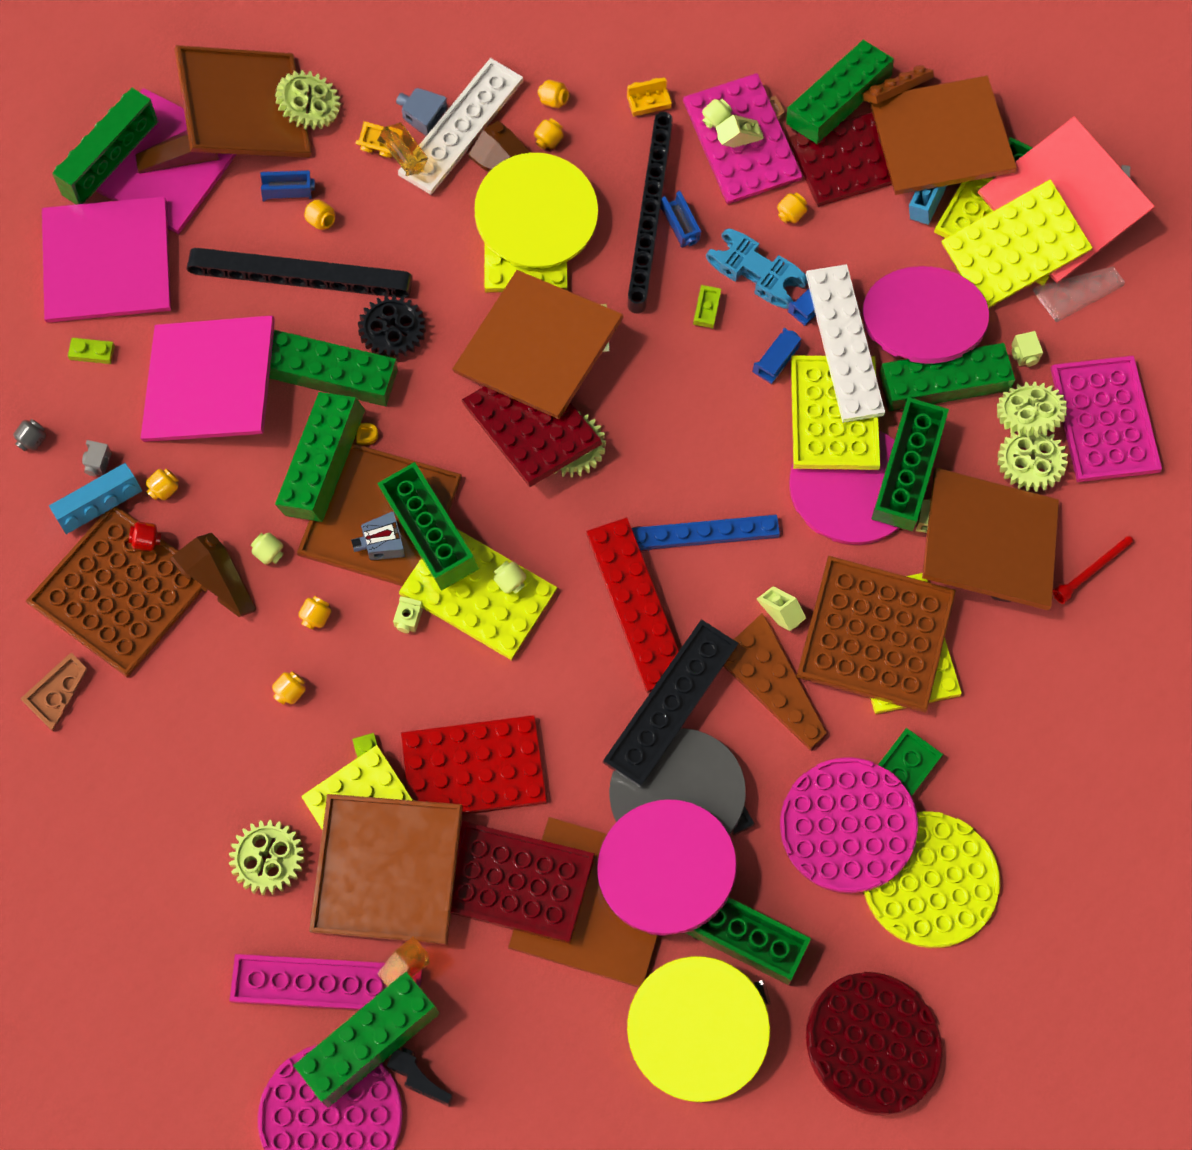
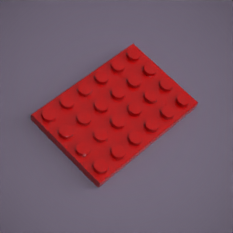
[401,715,546,815]

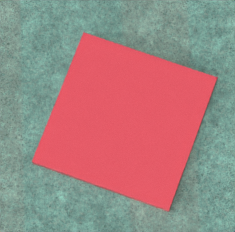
[978,116,1155,284]

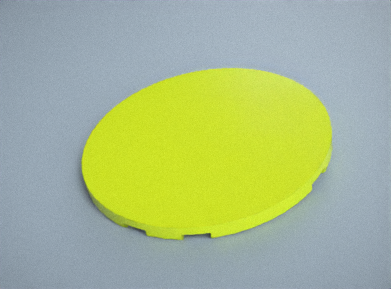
[475,153,598,269]
[864,811,1000,948]
[627,956,770,1102]

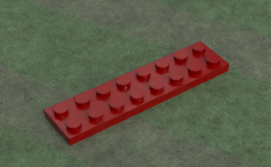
[586,517,679,693]

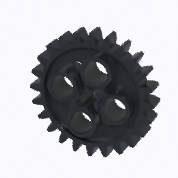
[358,295,426,359]

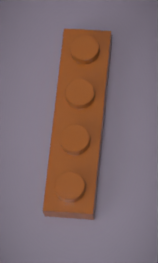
[862,66,934,104]

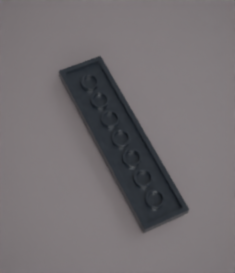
[602,619,738,788]

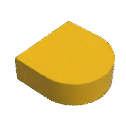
[357,423,378,446]

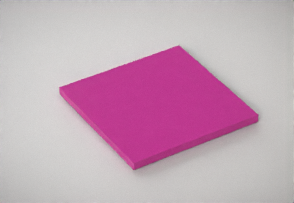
[96,88,237,234]
[42,196,171,323]
[141,315,275,442]

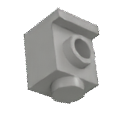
[82,440,112,476]

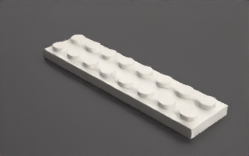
[398,58,523,195]
[806,264,885,423]

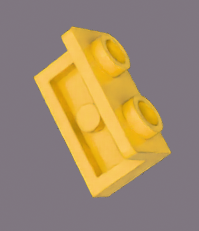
[627,77,672,117]
[356,122,404,158]

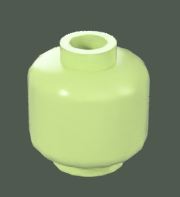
[702,99,732,129]
[250,533,284,565]
[494,561,526,594]

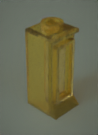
[377,123,428,176]

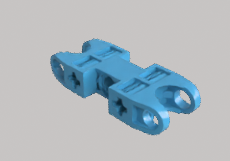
[706,229,808,309]

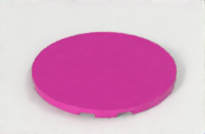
[863,266,989,364]
[789,431,899,545]
[780,758,918,893]
[597,800,737,936]
[258,1045,402,1150]

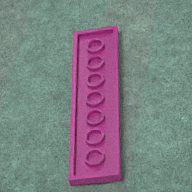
[229,954,422,1010]

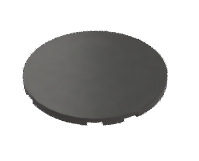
[609,728,746,835]

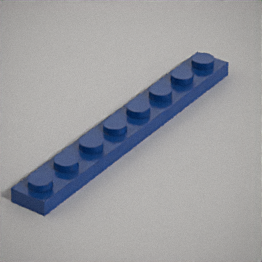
[632,515,780,550]

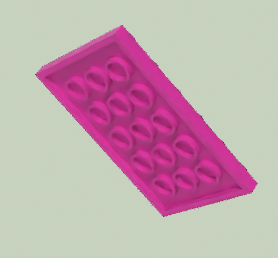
[683,73,803,205]
[1050,356,1162,482]

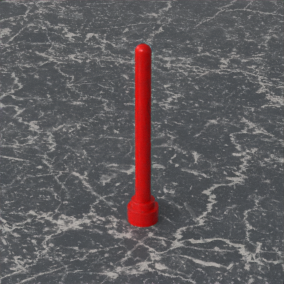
[1052,536,1133,604]

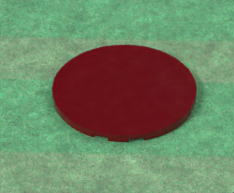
[806,972,942,1116]

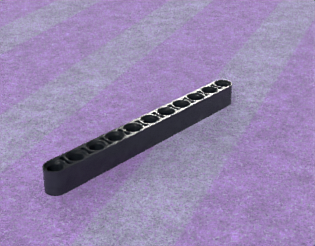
[628,112,673,314]
[186,248,413,298]

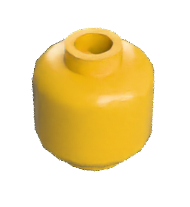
[538,80,569,108]
[534,118,563,150]
[777,193,807,223]
[305,199,335,230]
[146,468,179,500]
[298,596,331,630]
[272,671,306,705]

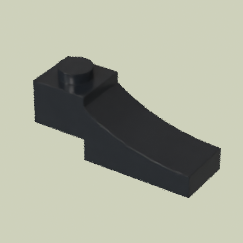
[387,1047,453,1107]

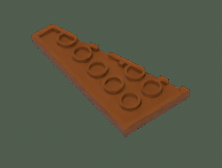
[723,613,826,750]

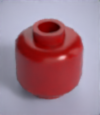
[128,521,161,552]

